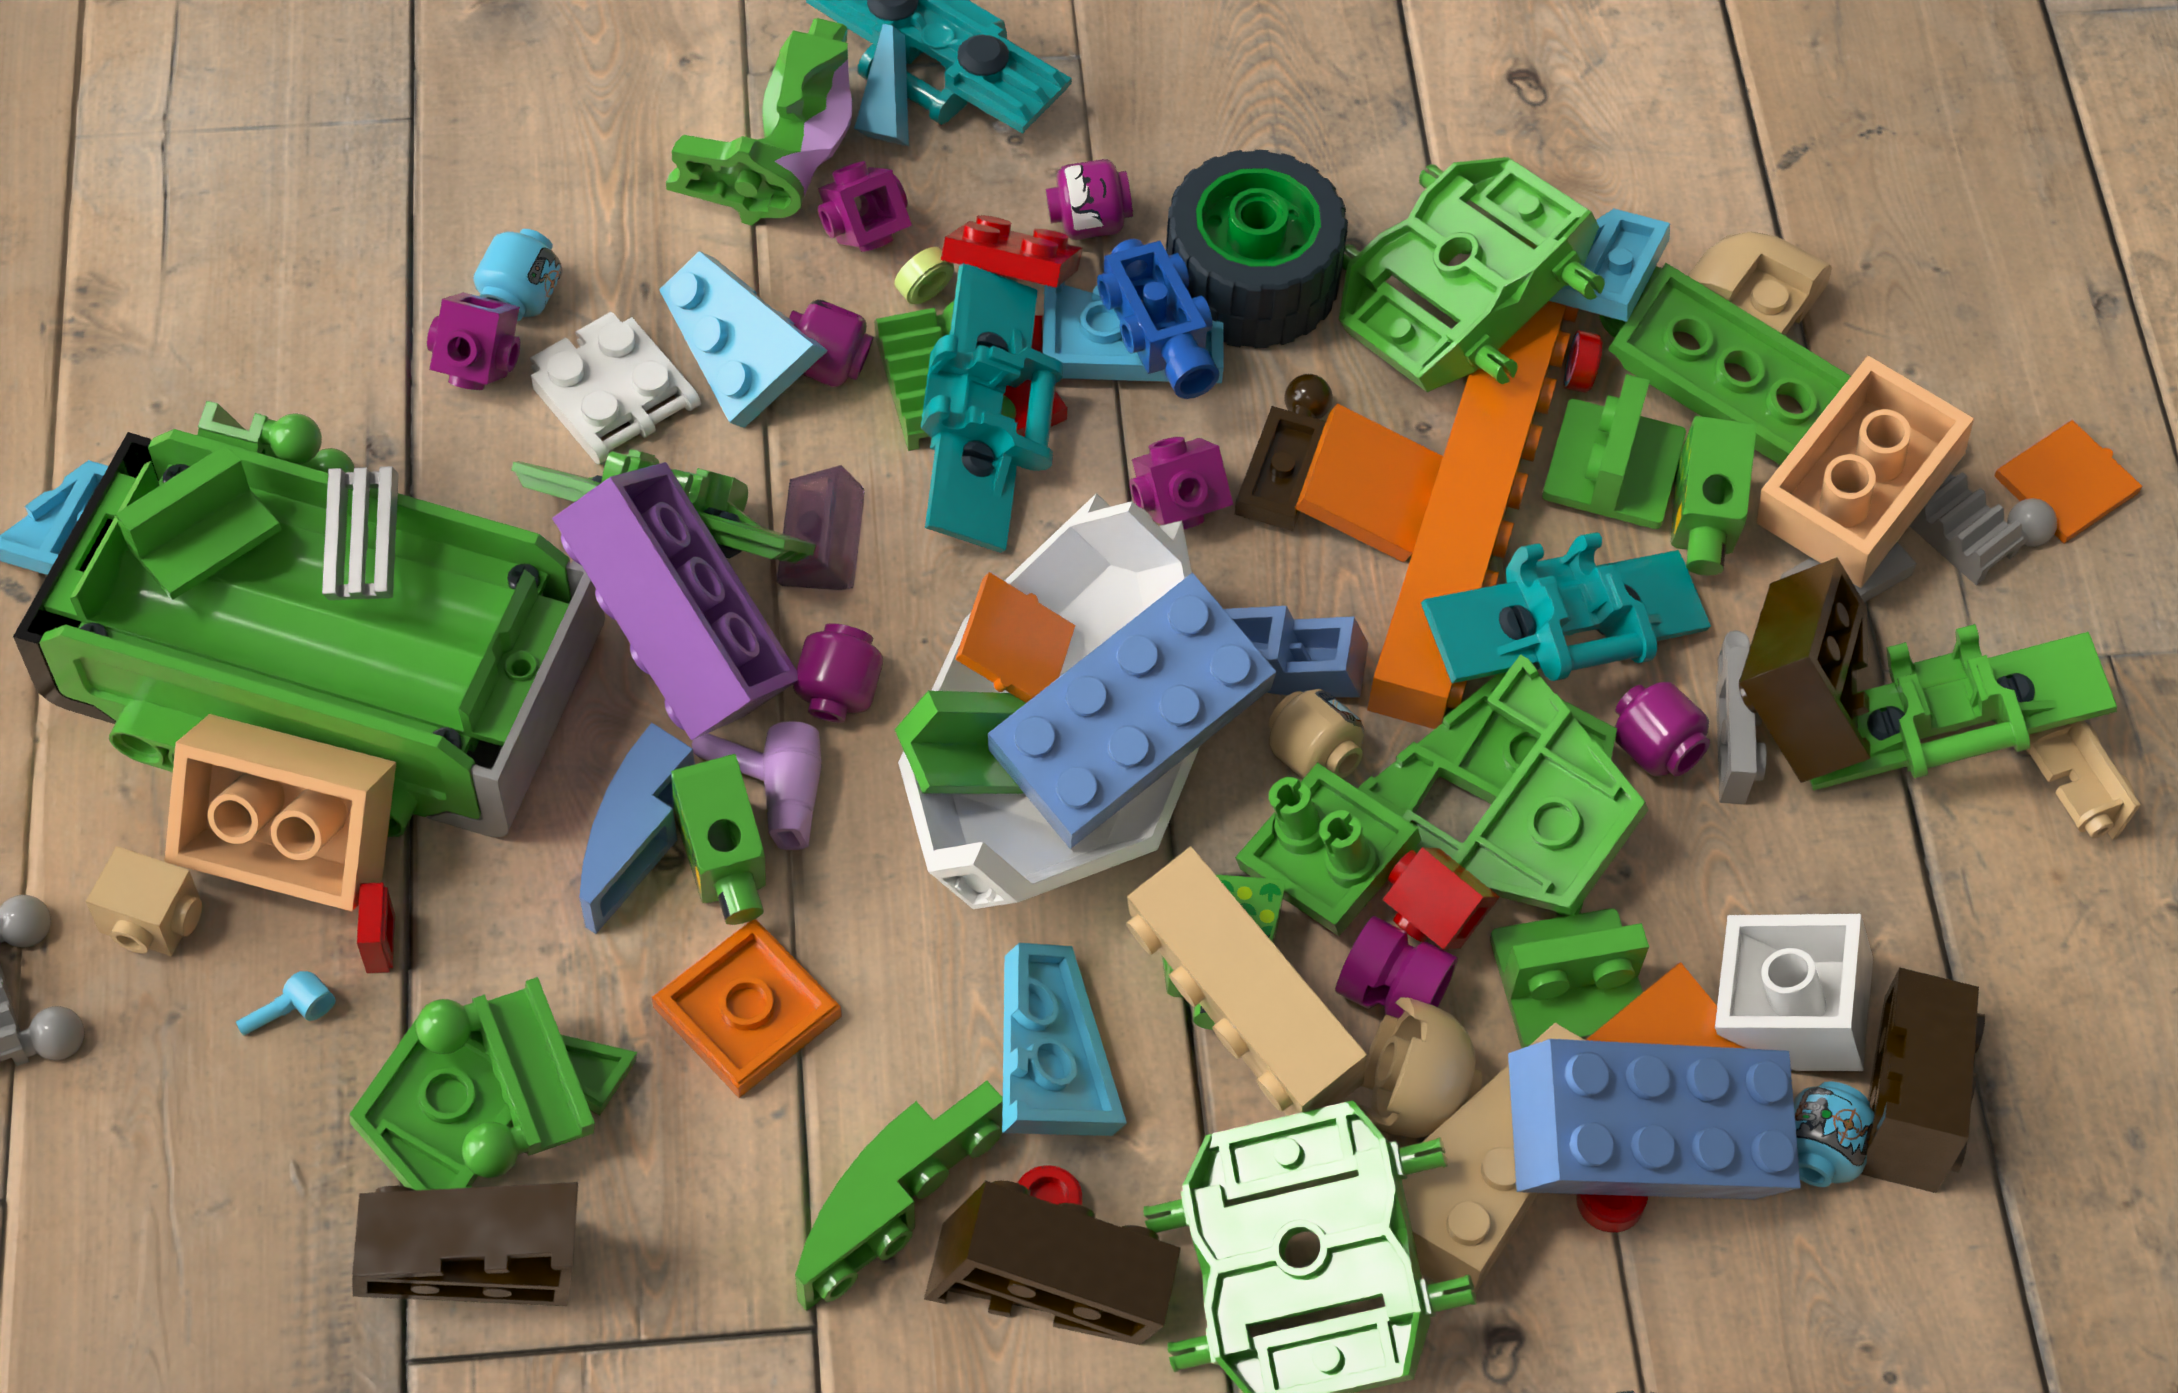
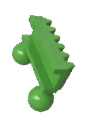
[874,301,1016,451]
[197,401,355,473]
[416,977,595,1178]

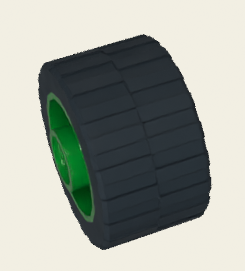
[1166,149,1348,349]

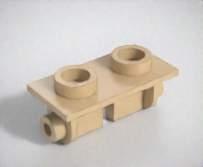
[2026,720,2141,840]

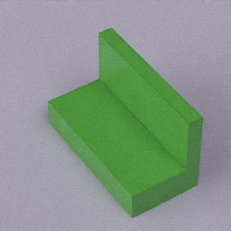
[115,444,282,600]
[894,691,1026,794]

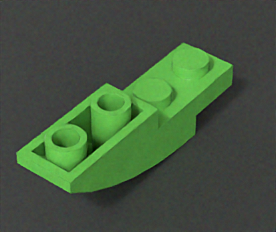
[795,1081,1003,1311]

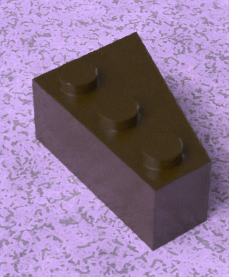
[1739,557,1870,783]
[1861,967,1985,1193]
[924,1180,1181,1345]
[352,1182,578,1306]

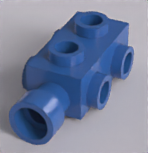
[1097,239,1220,399]

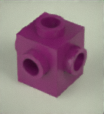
[818,161,912,252]
[427,292,521,390]
[1130,437,1234,529]

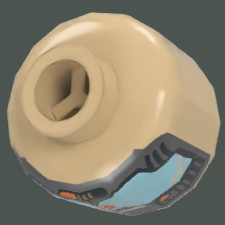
[1269,689,1364,779]

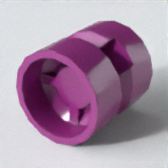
[1335,916,1458,1018]

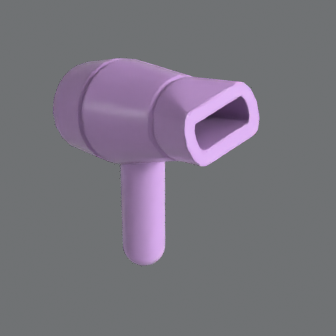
[692,721,822,850]

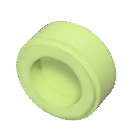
[894,247,954,304]

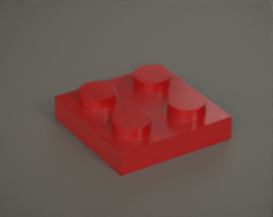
[940,215,1083,288]

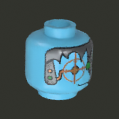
[473,229,563,321]
[1794,1081,1874,1187]

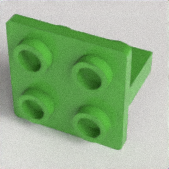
[1542,374,1686,529]
[1490,908,1649,1048]

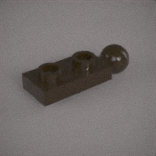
[1234,374,1333,531]

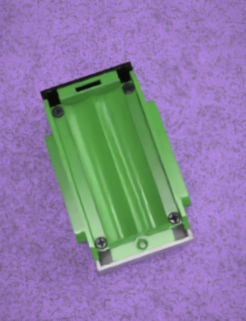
[13,429,605,837]

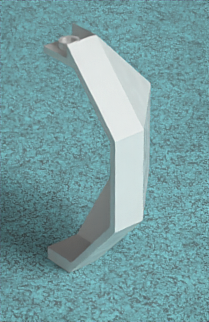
[898,493,1200,909]

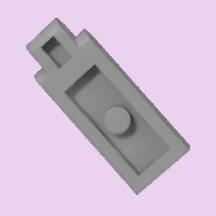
[1716,631,1766,805]

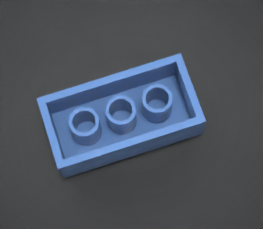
[988,572,1276,849]
[1508,1039,1801,1200]

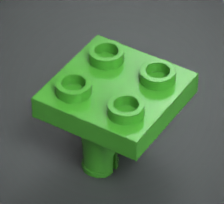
[1235,762,1422,936]

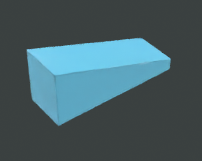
[854,24,909,146]

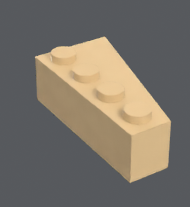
[1126,846,1367,1116]
[1402,1023,1584,1294]

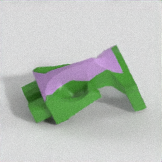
[666,18,852,226]

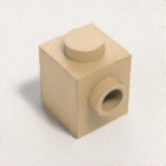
[86,846,202,957]

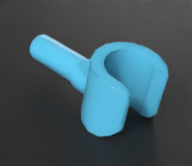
[236,971,336,1036]

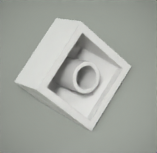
[1715,914,1873,1071]

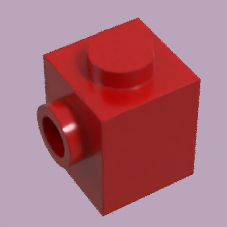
[1382,847,1500,950]

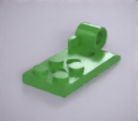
[1600,263,1851,465]

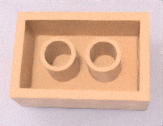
[1757,356,1974,588]
[164,714,396,911]

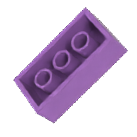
[552,462,798,740]

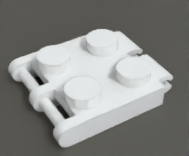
[530,312,701,465]

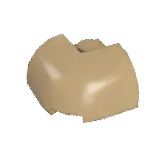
[1688,232,1832,335]

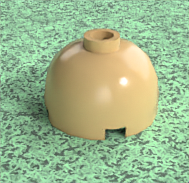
[1359,997,1482,1138]

